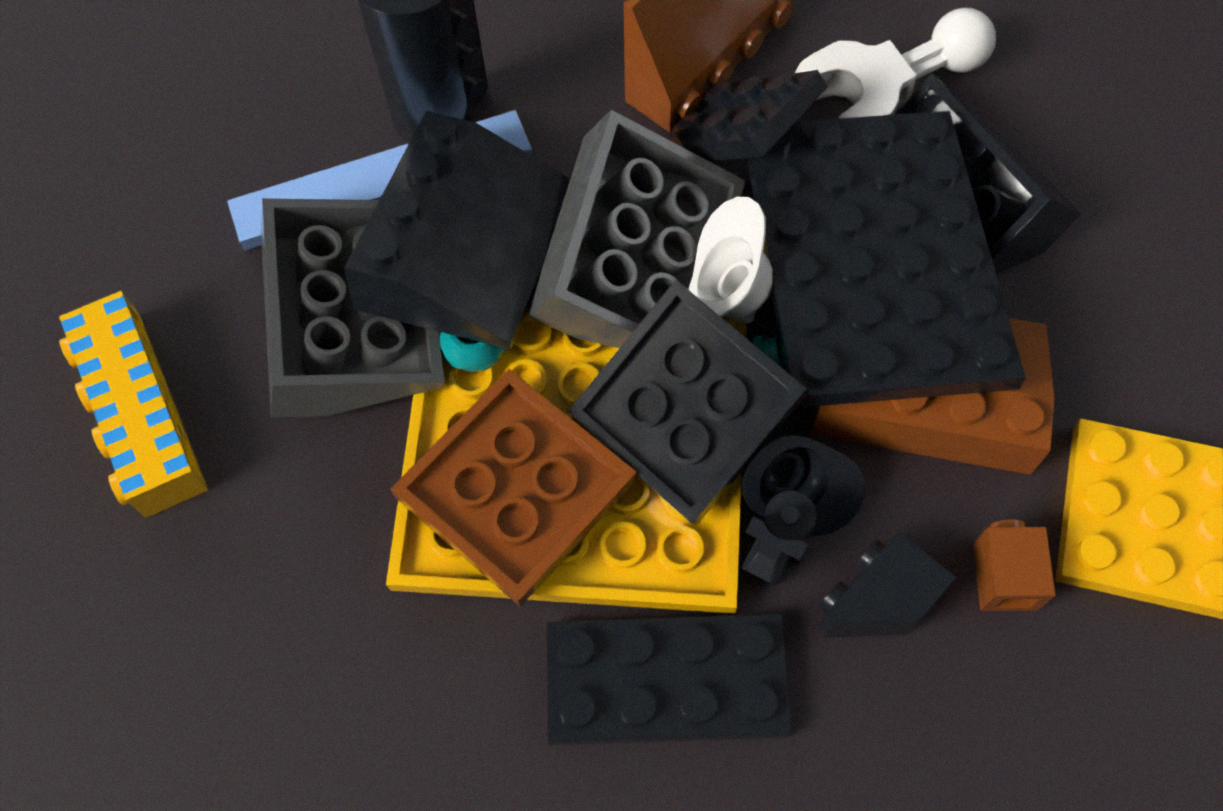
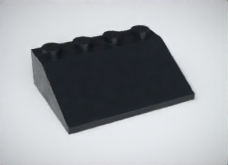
[344,111,570,350]

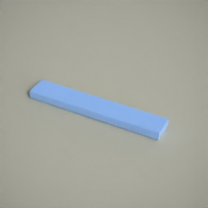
[227,110,533,251]

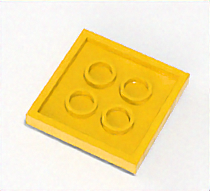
[1055,418,1223,619]

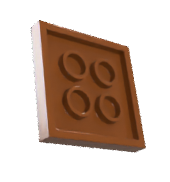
[390,369,637,607]

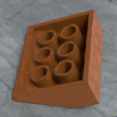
[624,0,794,133]
[811,318,1055,475]

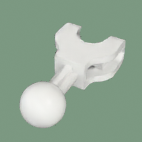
[795,8,996,119]

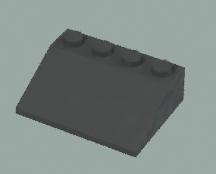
[527,109,745,348]
[261,198,445,418]

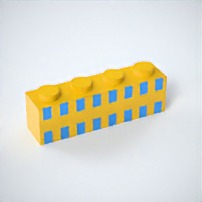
[59,291,208,518]

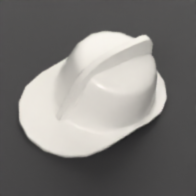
[689,197,773,324]

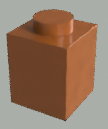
[973,520,1055,611]

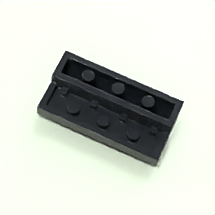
[358,0,489,141]

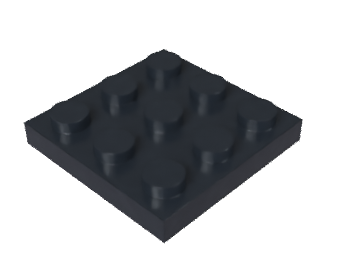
[568,280,810,524]

